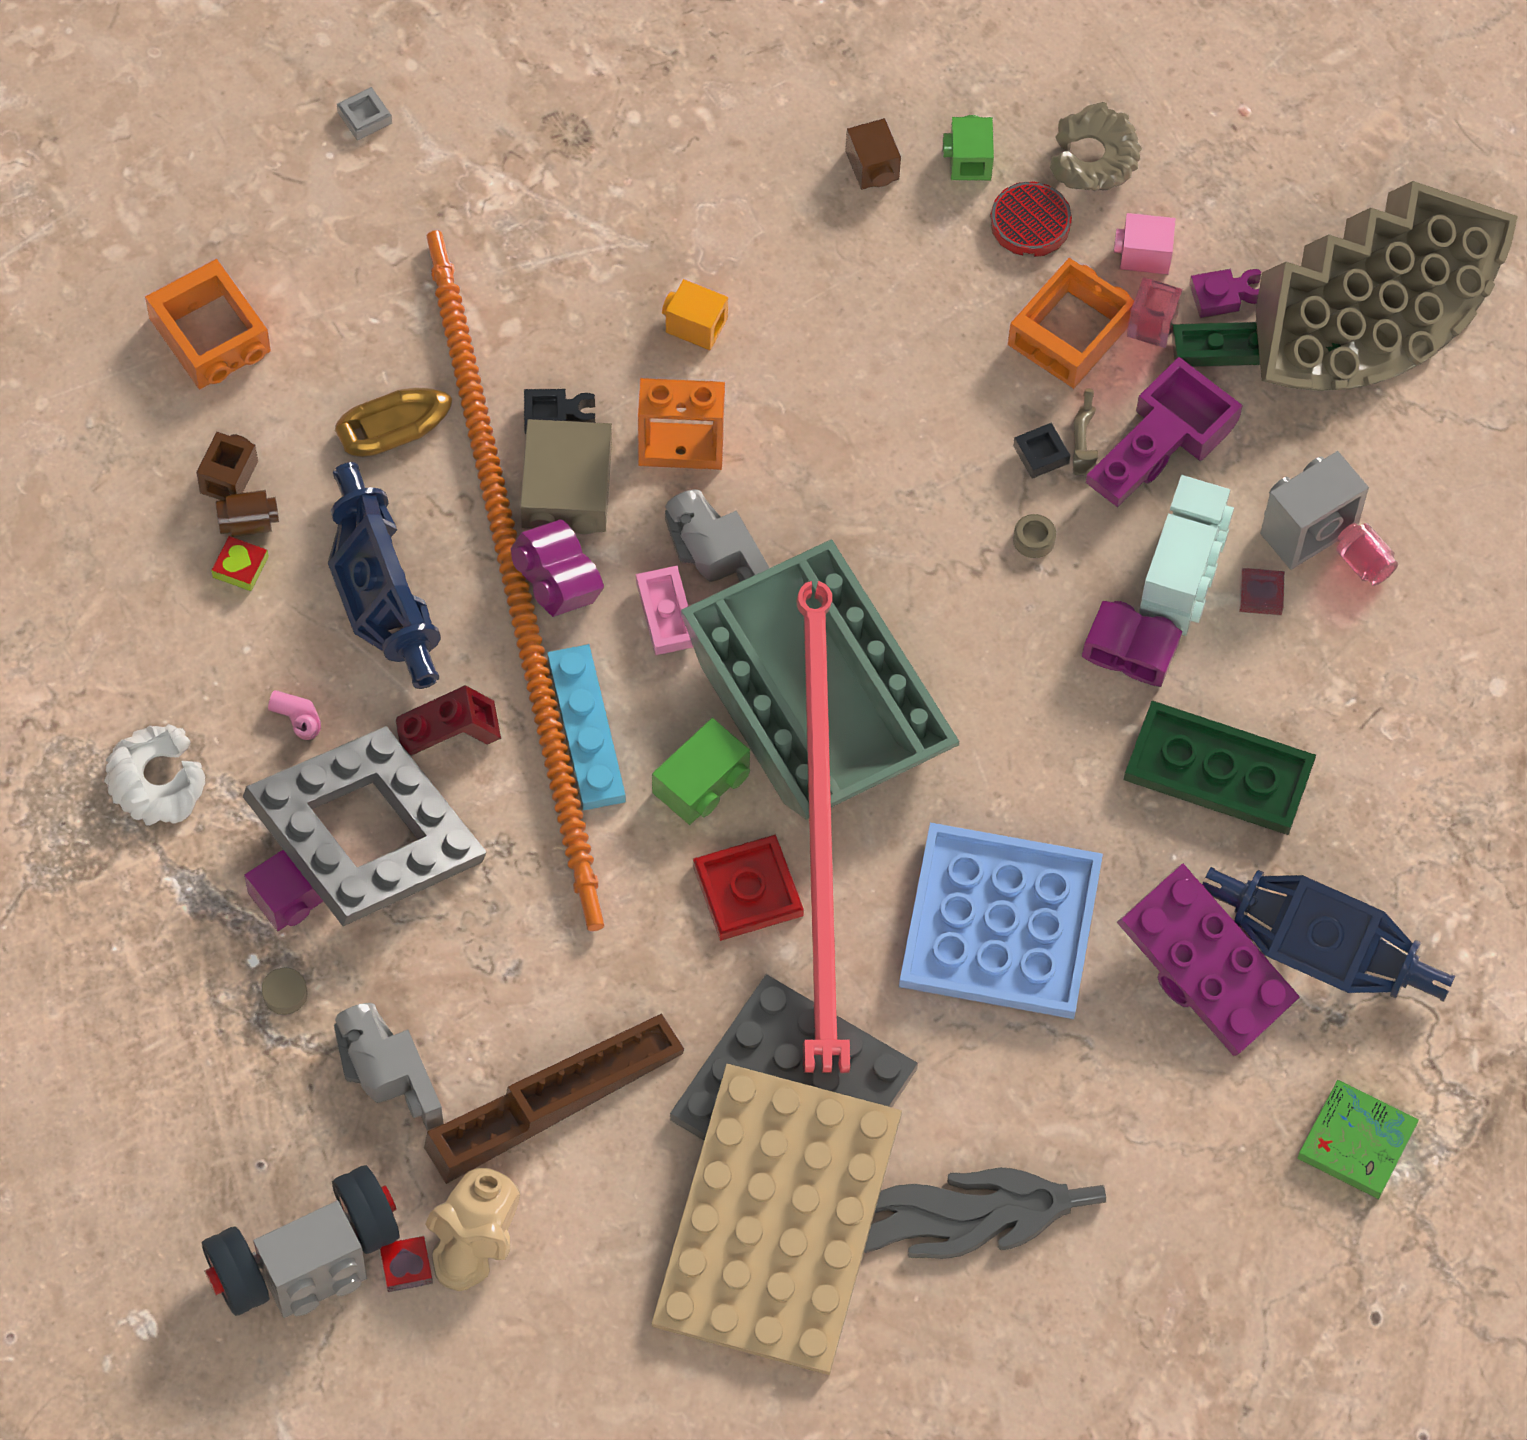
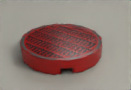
[990,181,1072,257]

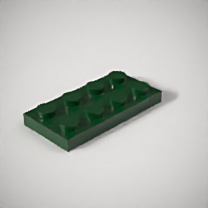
[1123,700,1316,835]

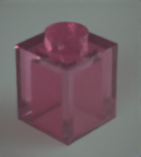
[1127,277,1183,348]

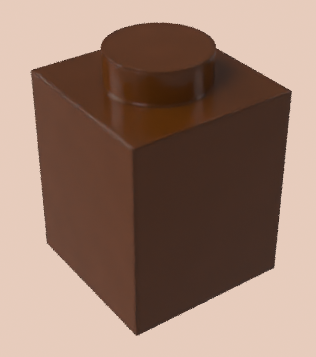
[845,118,901,190]

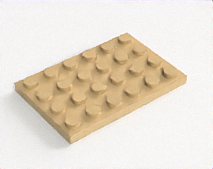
[651,1064,902,1375]

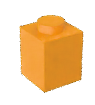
[662,279,728,350]

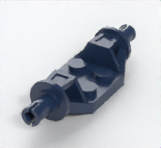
[328,462,441,689]
[1202,867,1455,1002]

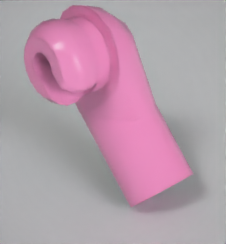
[268,690,321,740]

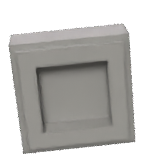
[337,87,392,141]

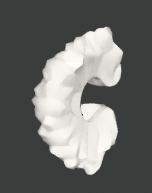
[104,724,205,826]

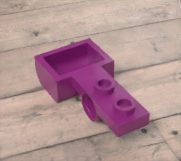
[1085,357,1243,508]

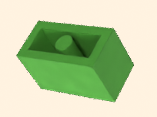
[652,717,750,825]

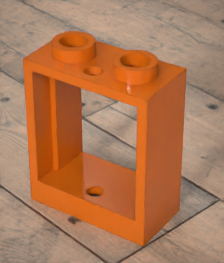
[1008,258,1136,389]
[145,259,271,390]
[638,378,725,470]

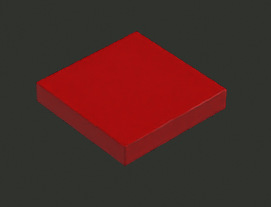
[693,834,804,941]

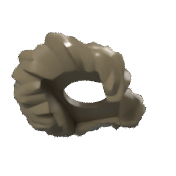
[1050,102,1142,191]

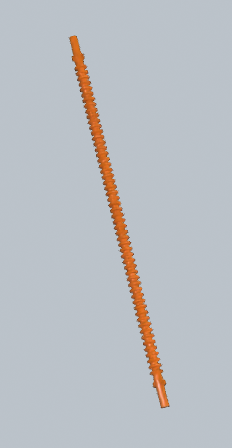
[426,230,604,931]

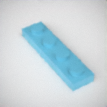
[547,644,626,811]

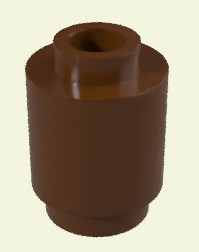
[216,490,279,537]

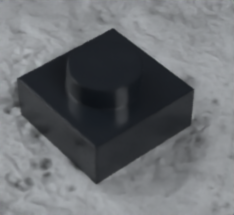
[1013,422,1071,479]

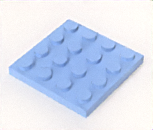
[899,822,1103,1019]

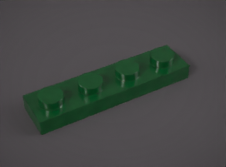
[1171,322,1341,367]

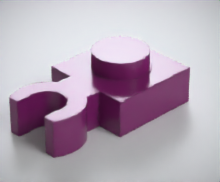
[1189,268,1261,318]

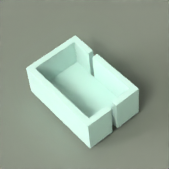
[1139,475,1234,636]

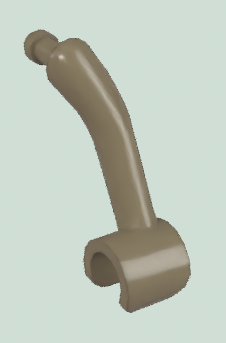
[1073,388,1098,475]

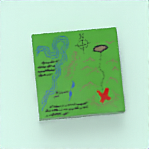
[1297,1080,1419,1199]

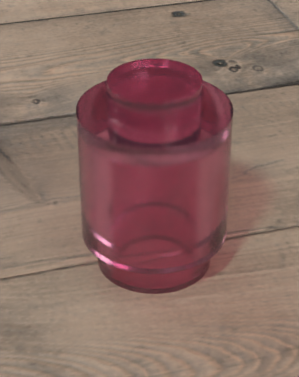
[1336,523,1398,586]

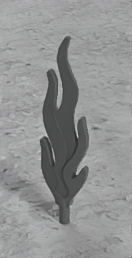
[864,1167,1106,1259]

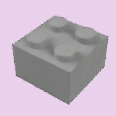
[1260,451,1369,570]

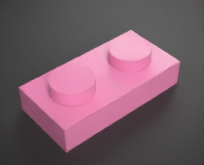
[636,566,694,655]

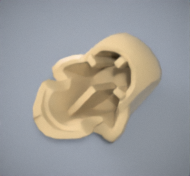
[425,1168,520,1291]

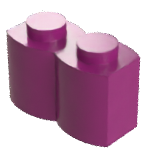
[510,520,604,617]
[1082,601,1183,687]

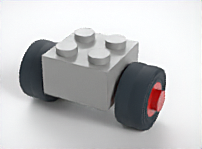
[201,1165,400,1318]

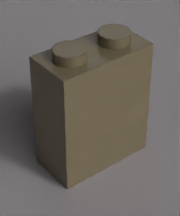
[521,419,612,534]

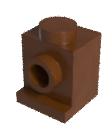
[196,431,258,500]

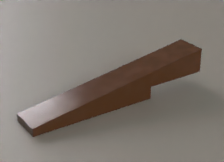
[424,1013,684,1184]

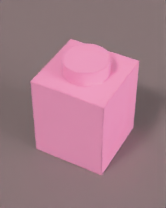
[1114,213,1176,275]

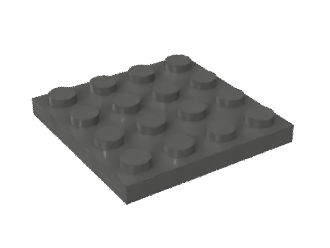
[670,974,918,1140]

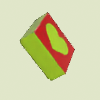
[211,536,269,591]

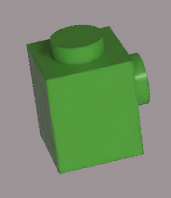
[943,115,994,181]

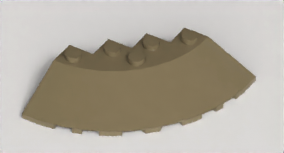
[1255,181,1518,391]

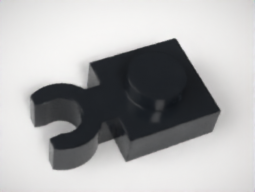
[524,389,596,434]

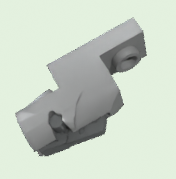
[665,489,769,582]
[334,1003,444,1130]

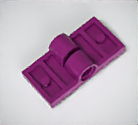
[1117,863,1300,1056]

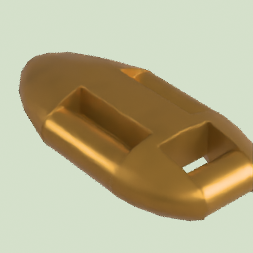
[335,388,452,457]

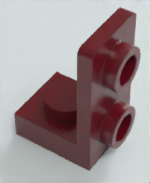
[396,685,501,756]

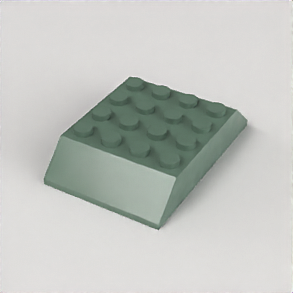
[681,539,960,820]

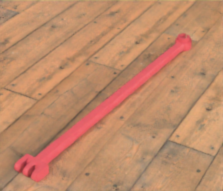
[797,581,850,1073]

